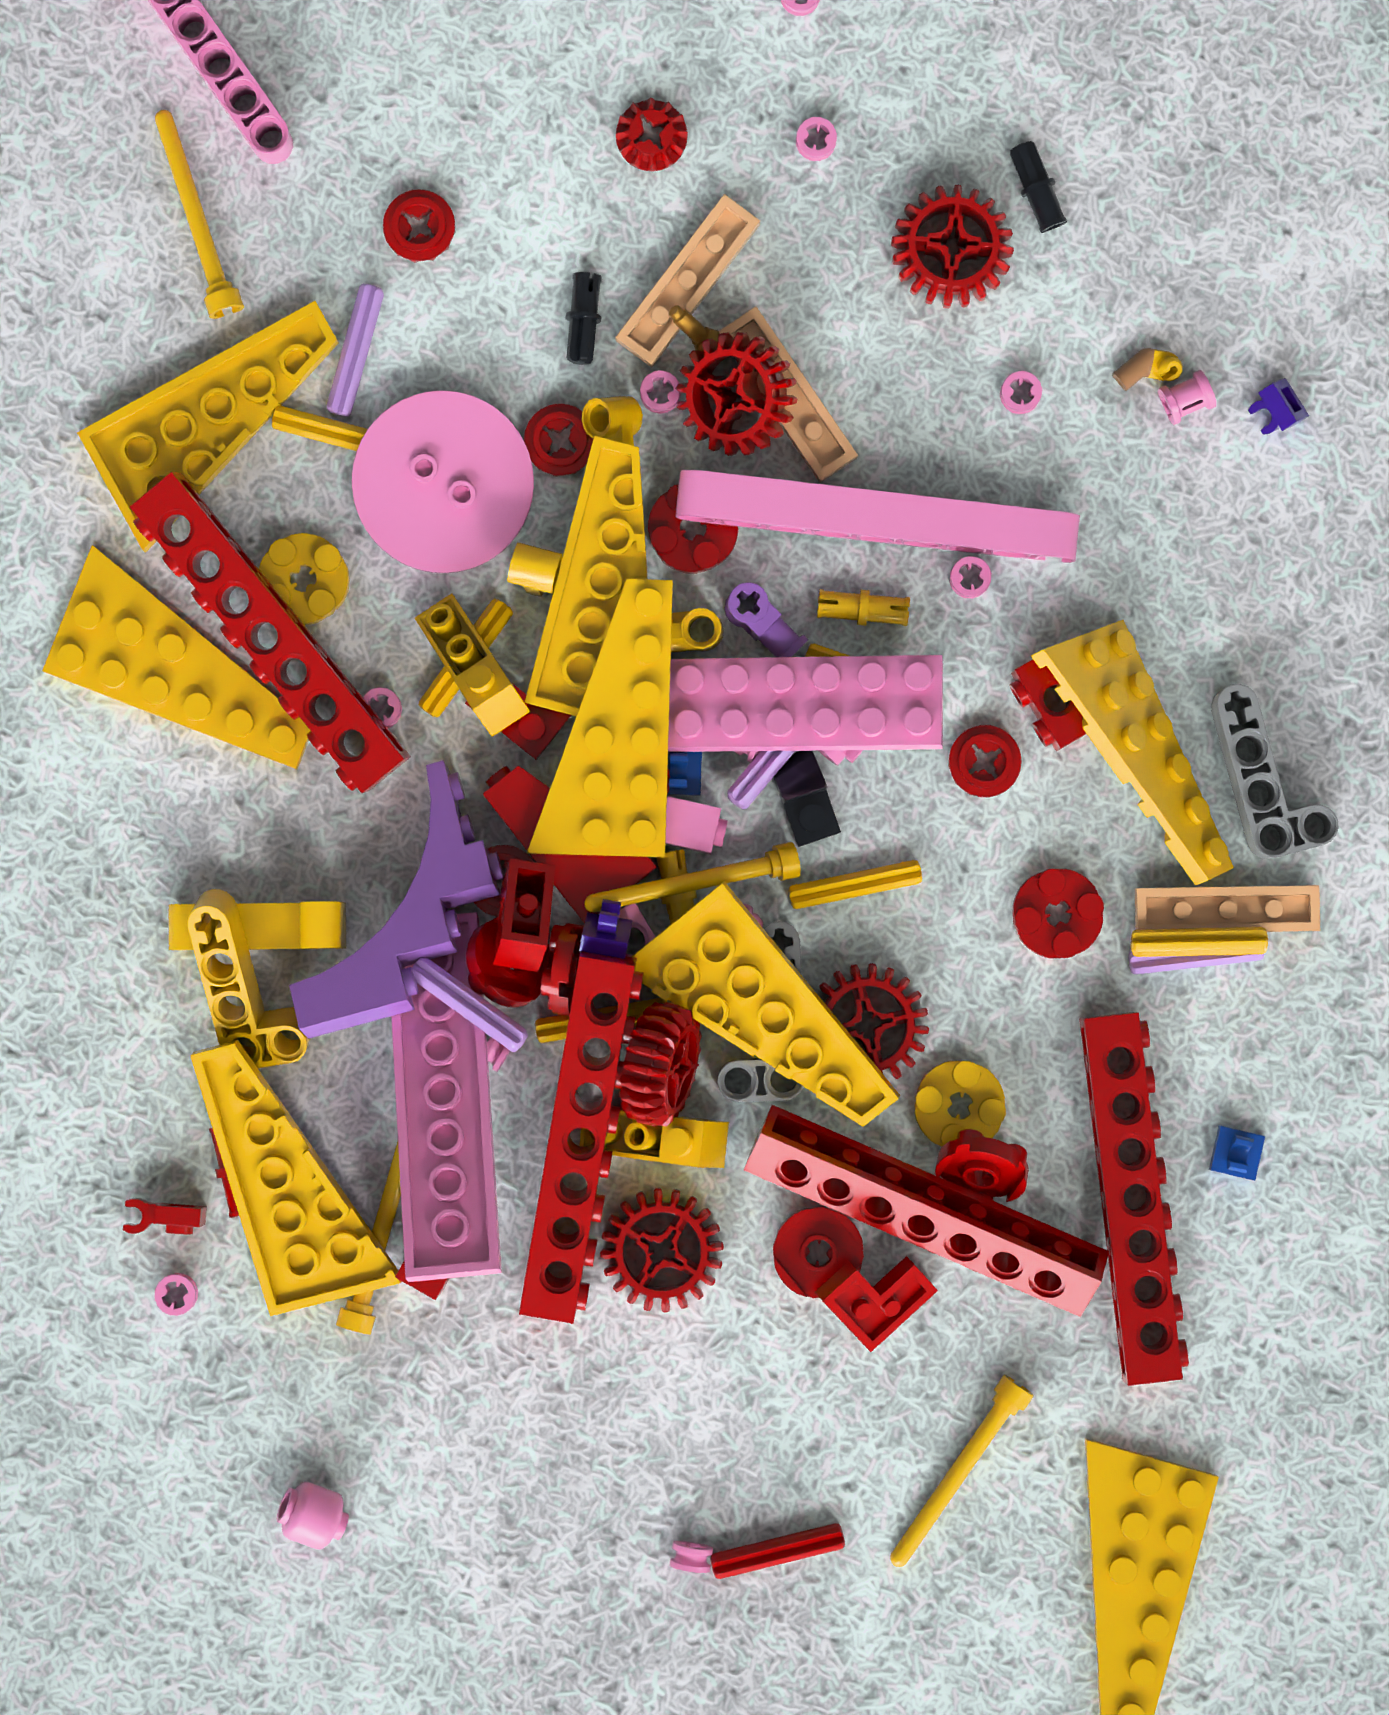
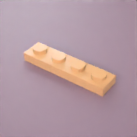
[615,194,760,368]
[719,306,858,483]
[1135,885,1320,932]

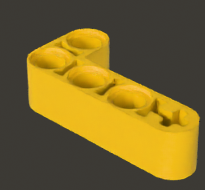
[187,889,311,1068]
[168,901,346,950]

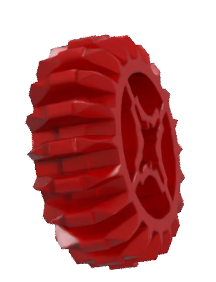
[891,184,1014,309]
[675,332,798,456]
[819,963,929,1079]
[619,1002,702,1127]
[600,1187,724,1313]

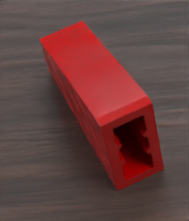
[483,765,657,924]

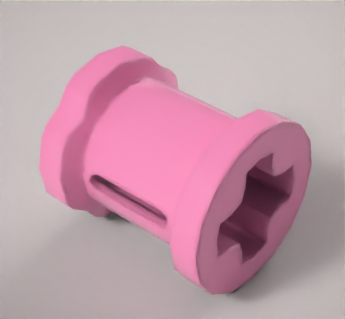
[1158,370,1216,425]

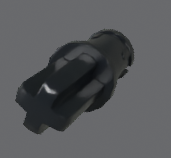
[1010,141,1067,233]
[565,272,602,365]

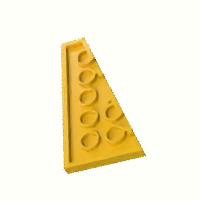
[77,301,339,553]
[524,435,648,716]
[42,545,311,770]
[527,579,673,857]
[631,881,900,1127]
[190,1040,402,1316]

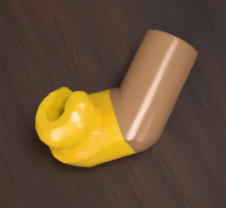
[1112,348,1183,391]

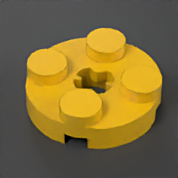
[259,533,350,625]
[914,1061,1006,1147]

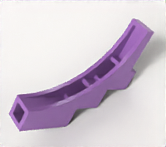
[289,760,504,1039]

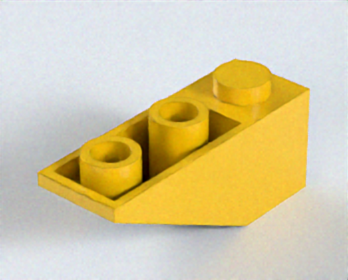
[414,593,530,737]
[579,1110,729,1168]

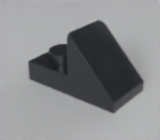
[774,750,841,847]

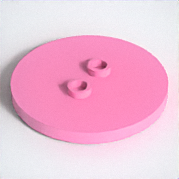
[352,391,534,573]

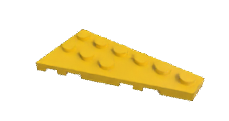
[1031,619,1234,885]
[1085,1438,1219,1715]

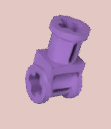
[724,582,809,657]

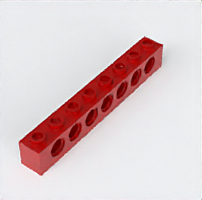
[130,472,411,794]
[519,951,644,1324]
[1079,1012,1189,1386]
[744,1105,1109,1317]

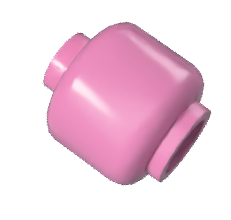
[276,1482,349,1549]

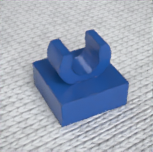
[668,752,702,796]
[1209,1125,1265,1181]

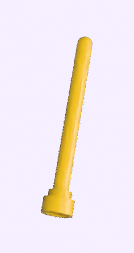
[155,110,244,319]
[584,842,801,912]
[336,1141,401,1335]
[890,1374,1034,1567]

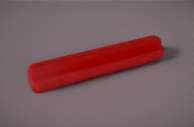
[710,1523,845,1579]

